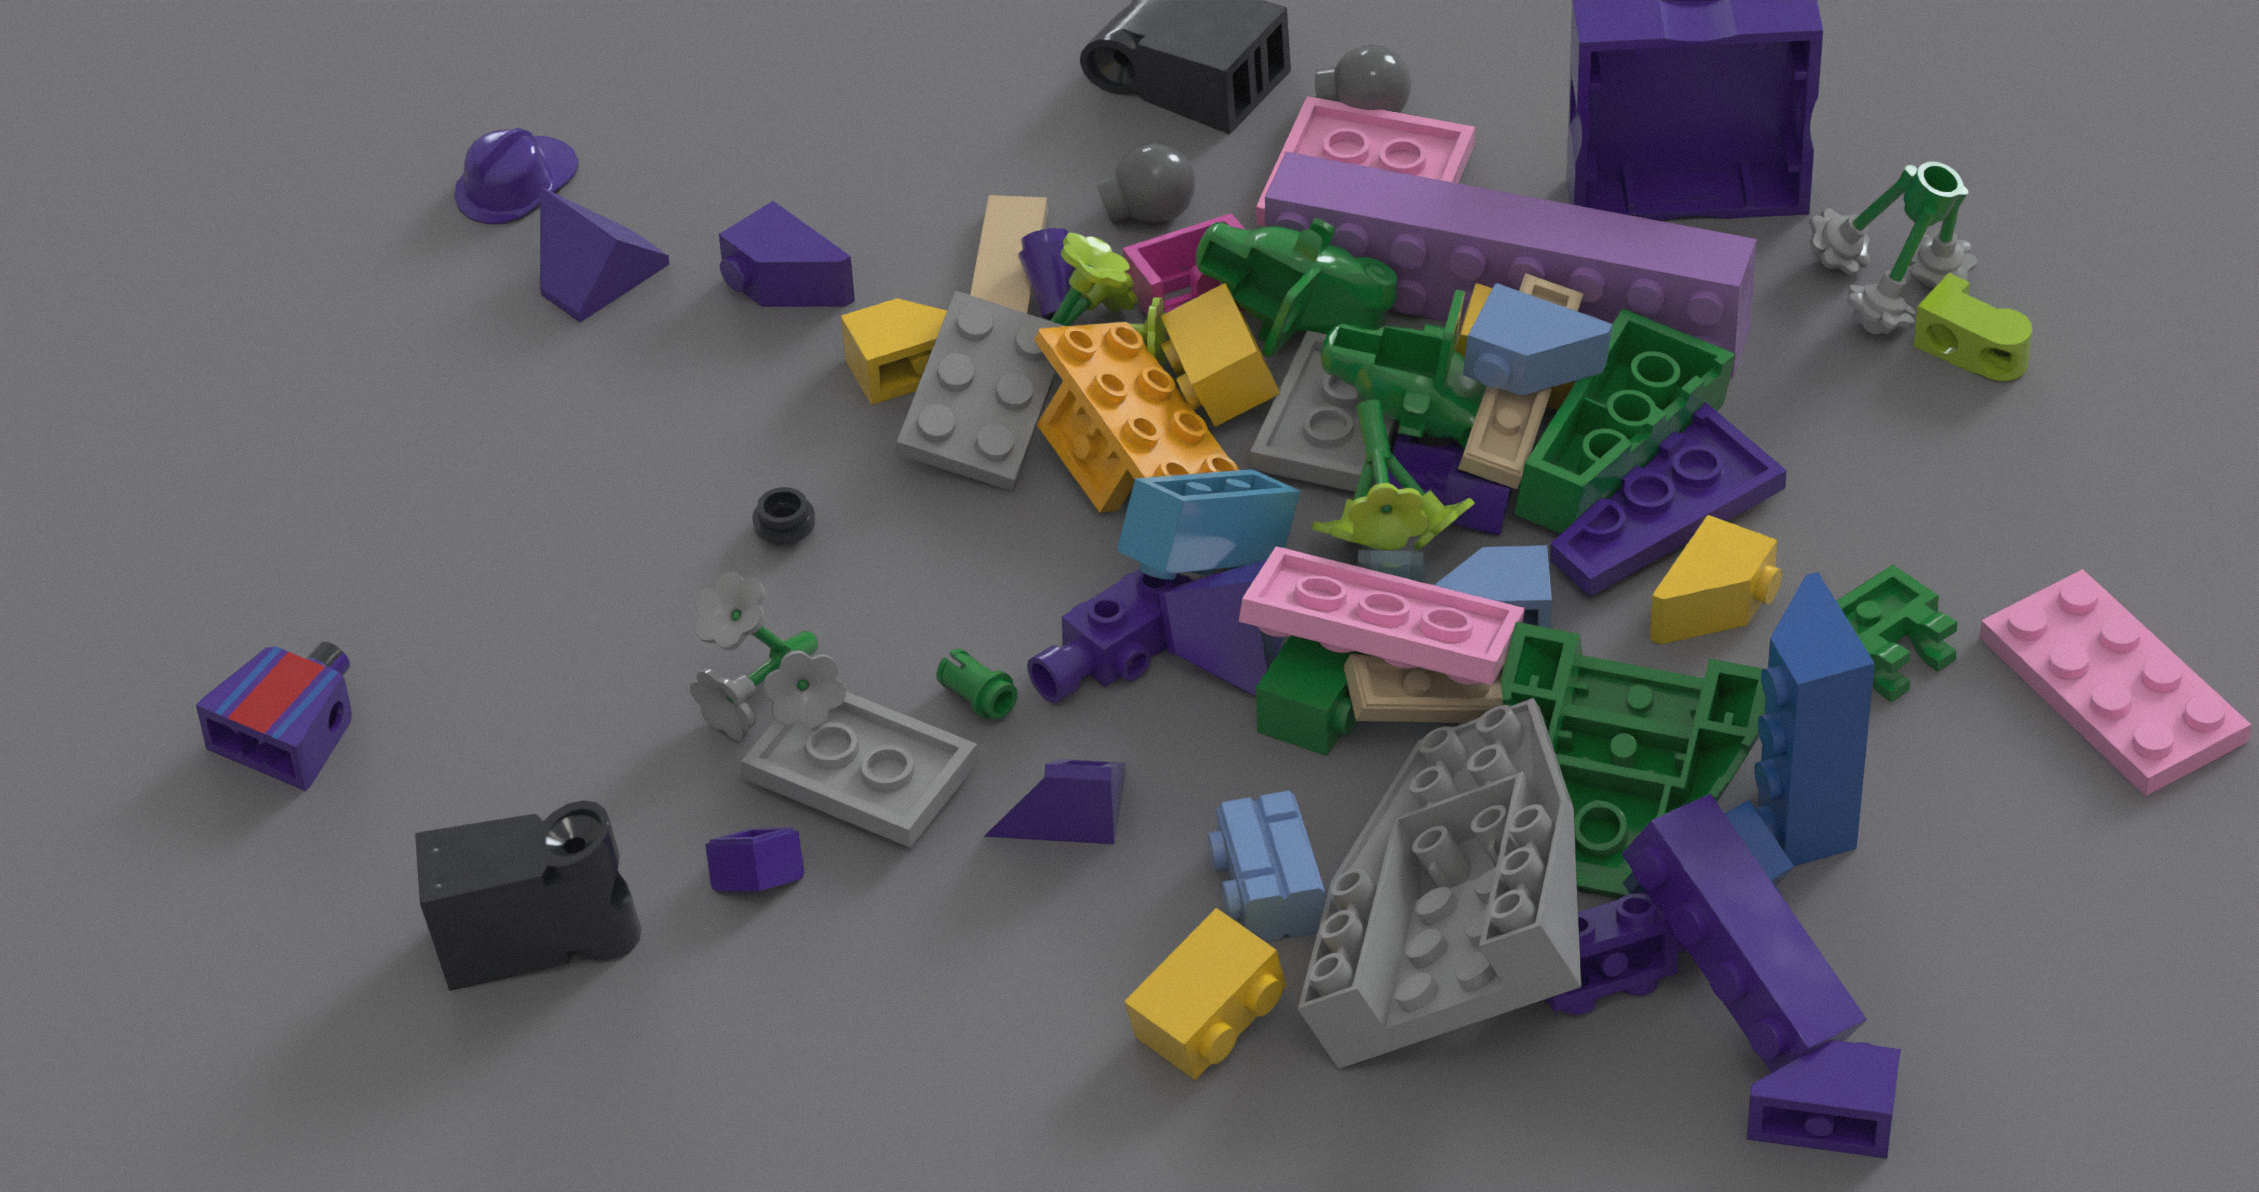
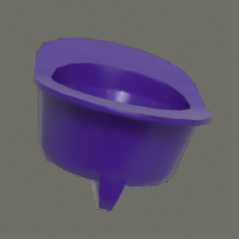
[454,128,579,224]

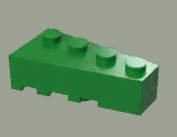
[1514,308,1736,534]

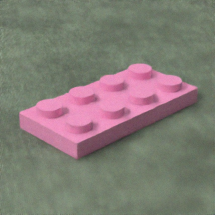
[1239,546,1525,685]
[1979,569,2251,796]

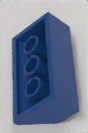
[1754,572,1875,866]

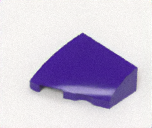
[1387,433,1513,535]

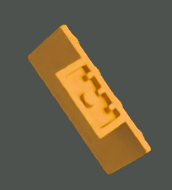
[1034,322,1239,513]

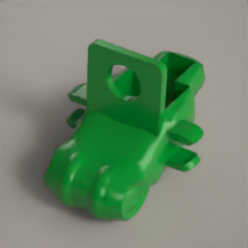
[1195,218,1397,358]
[1321,290,1486,449]

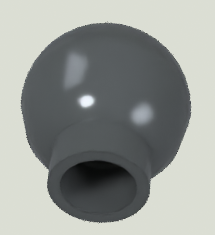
[1315,45,1411,113]
[1096,142,1195,224]

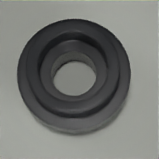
[752,487,815,544]

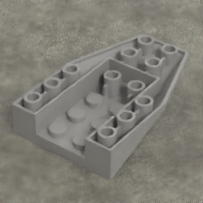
[1298,698,1581,1069]

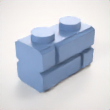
[1207,790,1325,943]

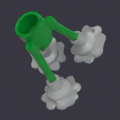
[1809,161,1978,335]

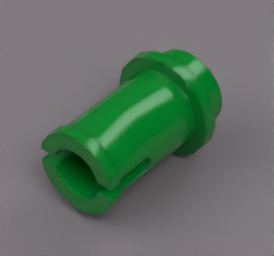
[936,648,1018,719]

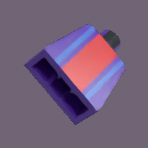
[196,642,352,791]

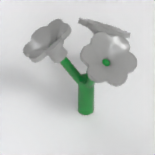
[690,571,846,741]

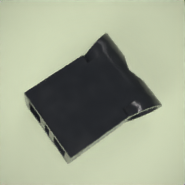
[1080,0,1291,135]
[415,800,642,991]

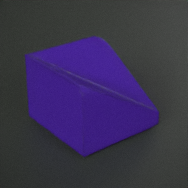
[705,828,804,891]

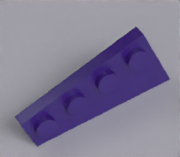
[1550,402,1787,597]

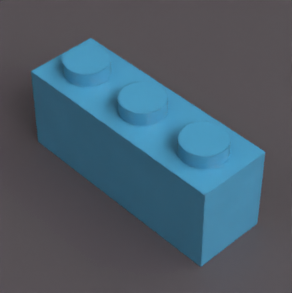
[1117,469,1301,580]

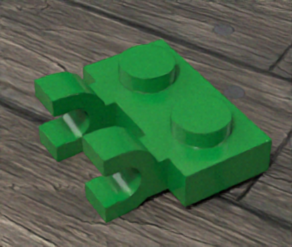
[1836,564,1957,702]

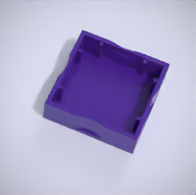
[1566,0,1823,221]

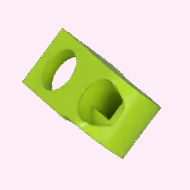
[1913,273,2032,381]

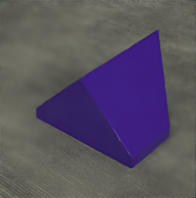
[540,187,670,322]
[1158,559,1282,697]
[983,759,1126,844]

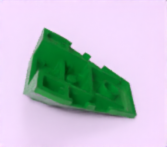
[1500,622,1766,899]

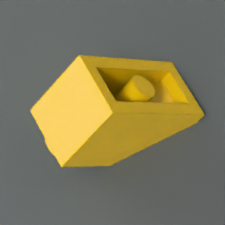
[841,298,947,405]
[1650,515,1782,645]

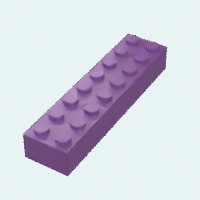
[1265,151,1757,377]

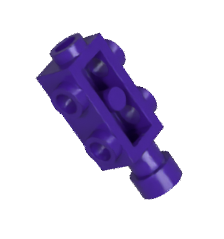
[1027,570,1193,703]
[1544,891,1687,1015]

